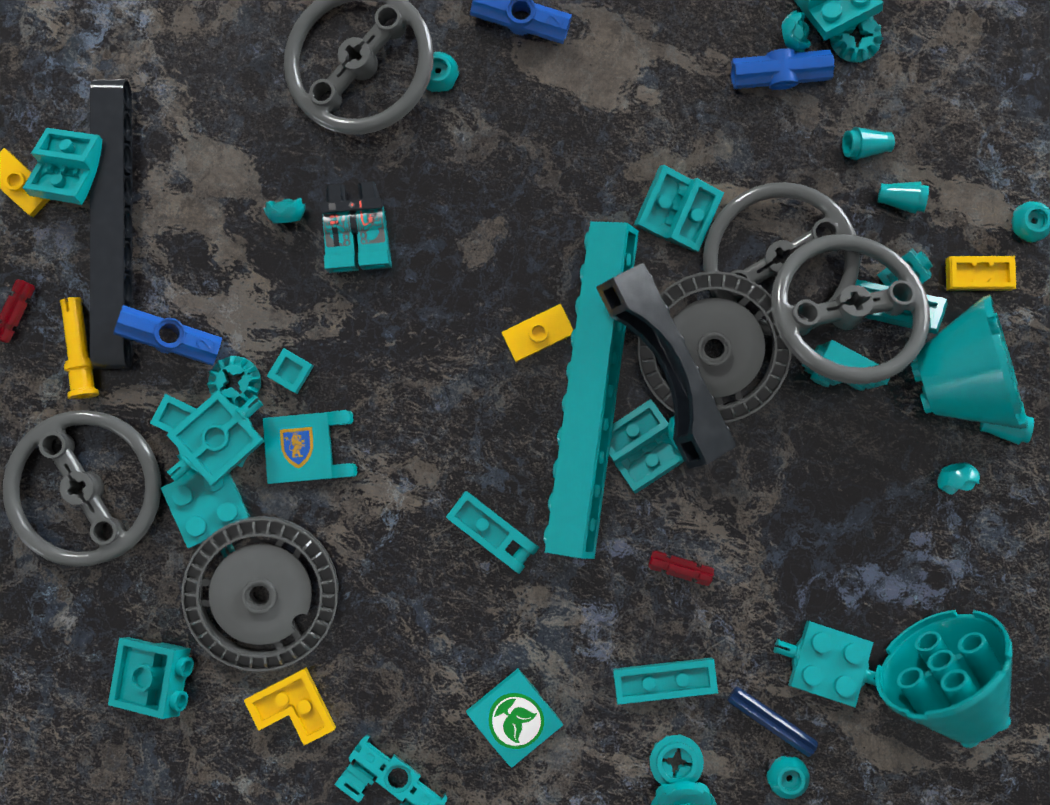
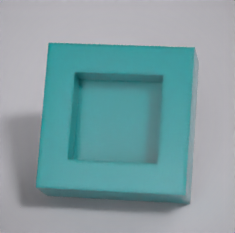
[267,348,314,394]

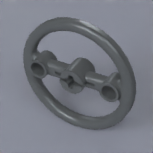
[284,0,434,134]
[703,182,860,336]
[771,234,930,384]
[3,410,161,567]

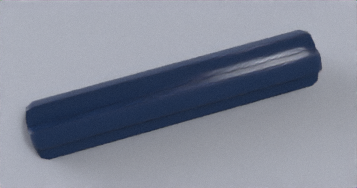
[728,687,818,757]

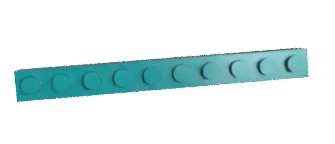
[543,221,639,559]

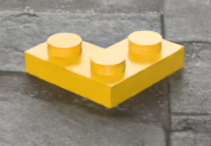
[244,667,336,745]

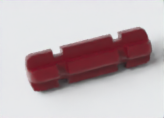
[0,279,35,343]
[648,550,714,586]

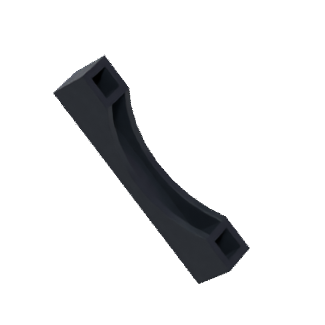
[596,262,736,469]

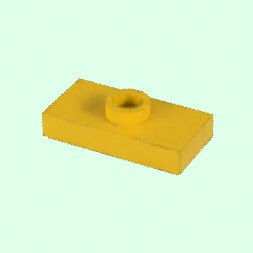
[0,148,50,217]
[946,256,1016,291]
[501,304,573,362]

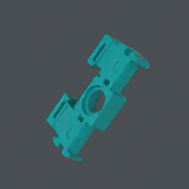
[334,735,447,805]

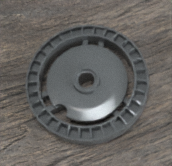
[638,271,792,423]
[181,516,339,672]

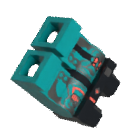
[321,181,392,273]

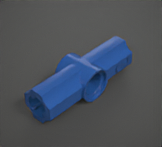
[470,0,572,44]
[731,48,835,90]
[113,305,222,366]

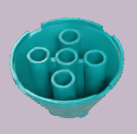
[911,295,1028,429]
[875,610,1012,748]

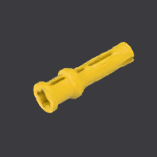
[60,297,99,400]

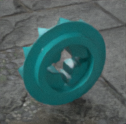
[830,16,883,63]
[207,355,261,407]
[649,734,704,785]

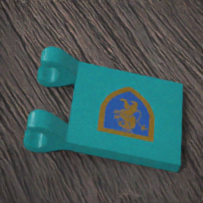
[263,410,357,484]

